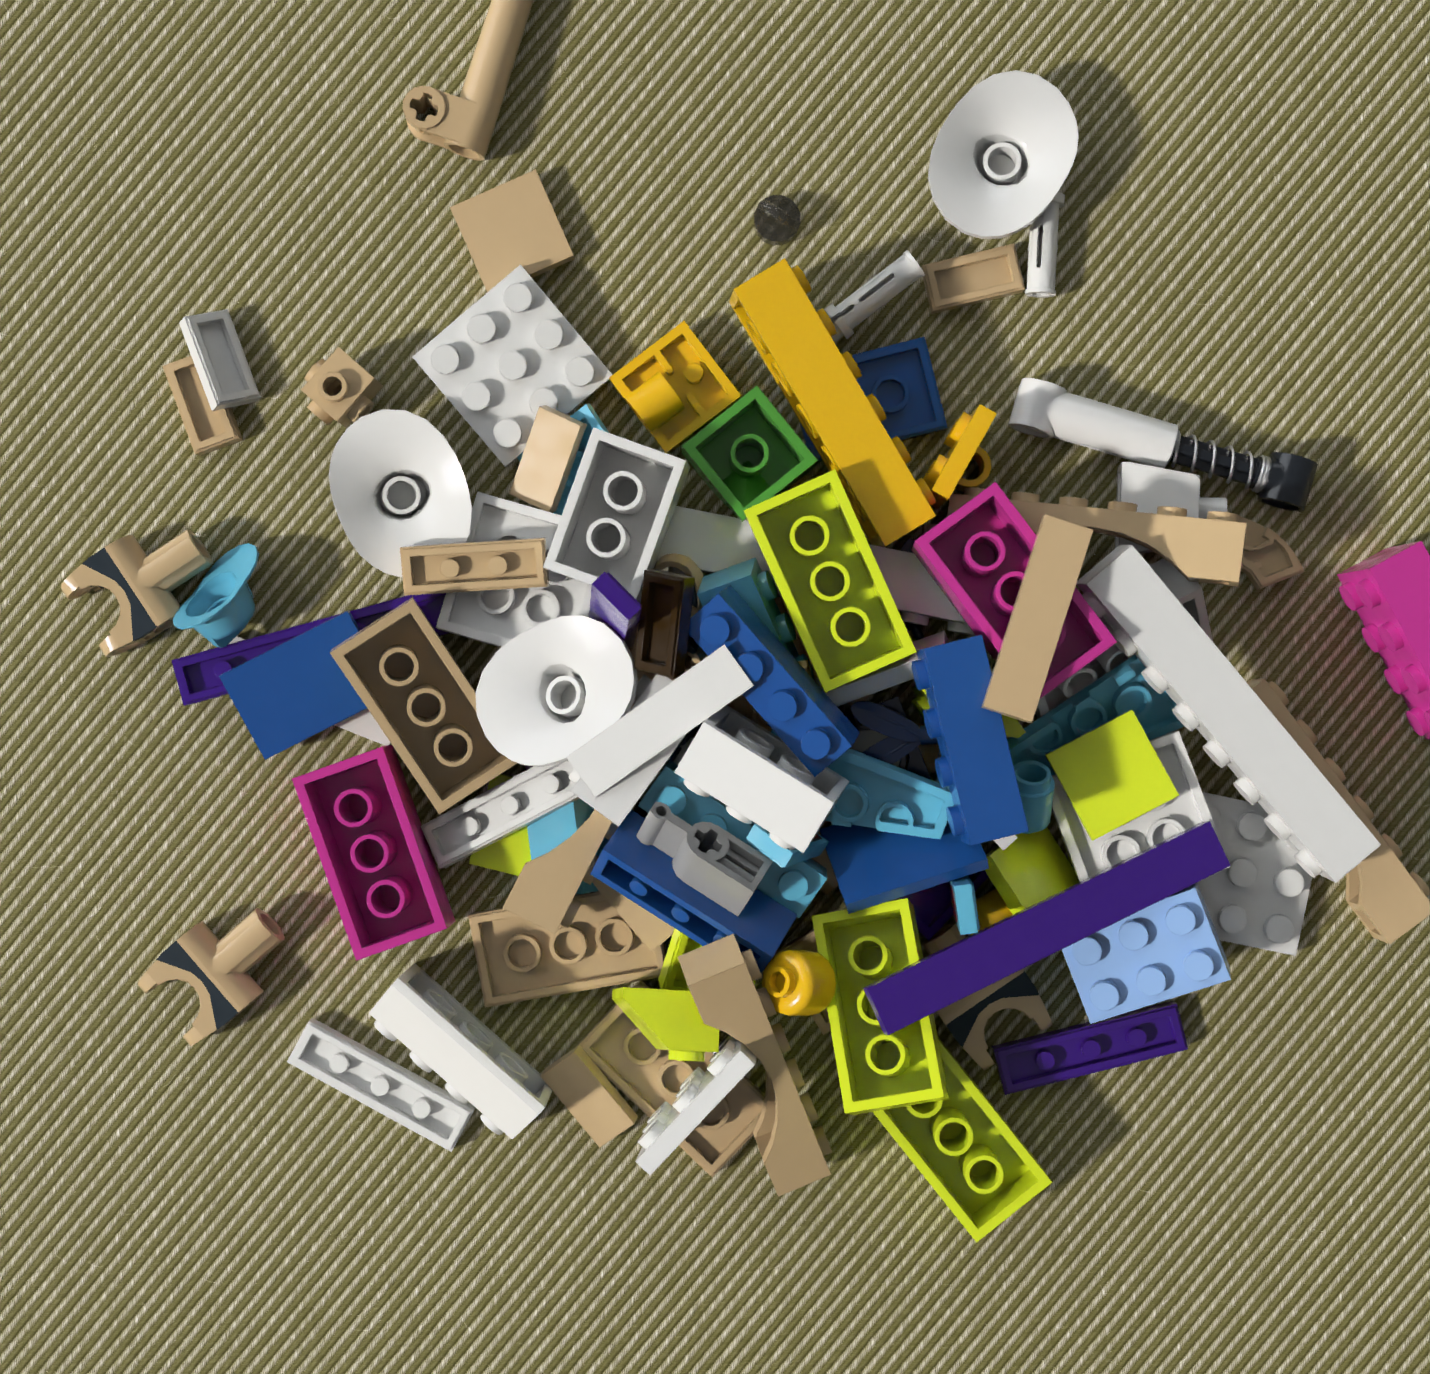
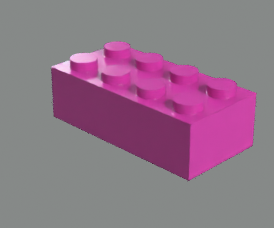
[911,482,1117,699]
[1337,541,1430,740]
[292,745,455,961]

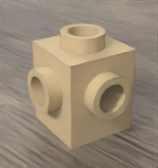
[301,347,383,428]

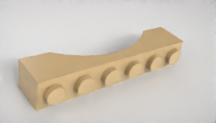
[947,487,1247,587]
[503,648,676,934]
[1247,679,1430,944]
[678,934,832,1197]

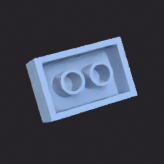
[1062,883,1231,1024]

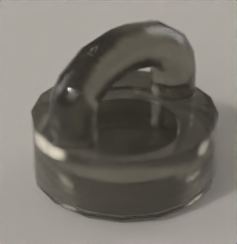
[754,195,801,245]

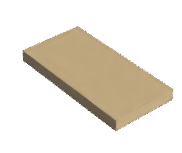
[468,891,667,1008]
[577,980,765,1177]

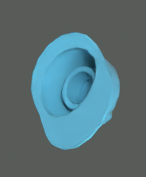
[173,543,259,648]

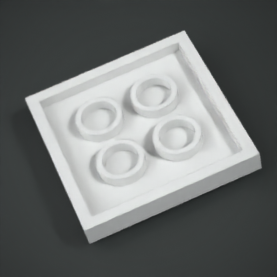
[412,264,612,467]
[436,492,592,648]
[1052,731,1231,882]
[1197,792,1312,956]
[635,1034,757,1175]

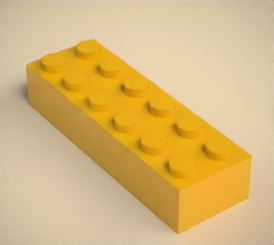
[729,258,936,547]

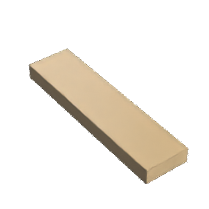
[981,514,1093,723]

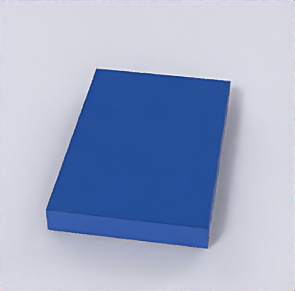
[800,337,948,462]
[219,610,367,760]
[820,821,989,914]

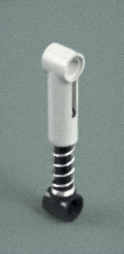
[1008,378,1318,512]

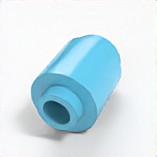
[1014,761,1055,834]

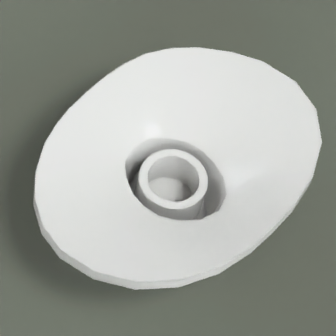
[928,70,1079,239]
[329,409,472,578]
[475,616,638,767]

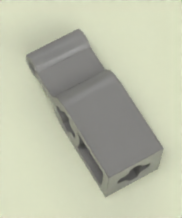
[636,802,773,917]

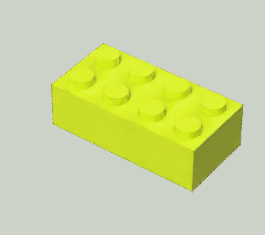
[744,469,917,693]
[812,898,949,1115]
[873,1037,1052,1243]

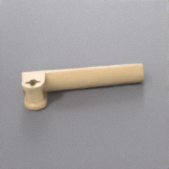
[402,0,533,161]

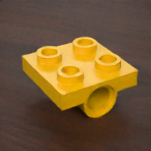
[609,321,741,454]
[923,404,997,509]

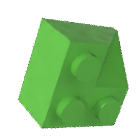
[682,386,818,522]

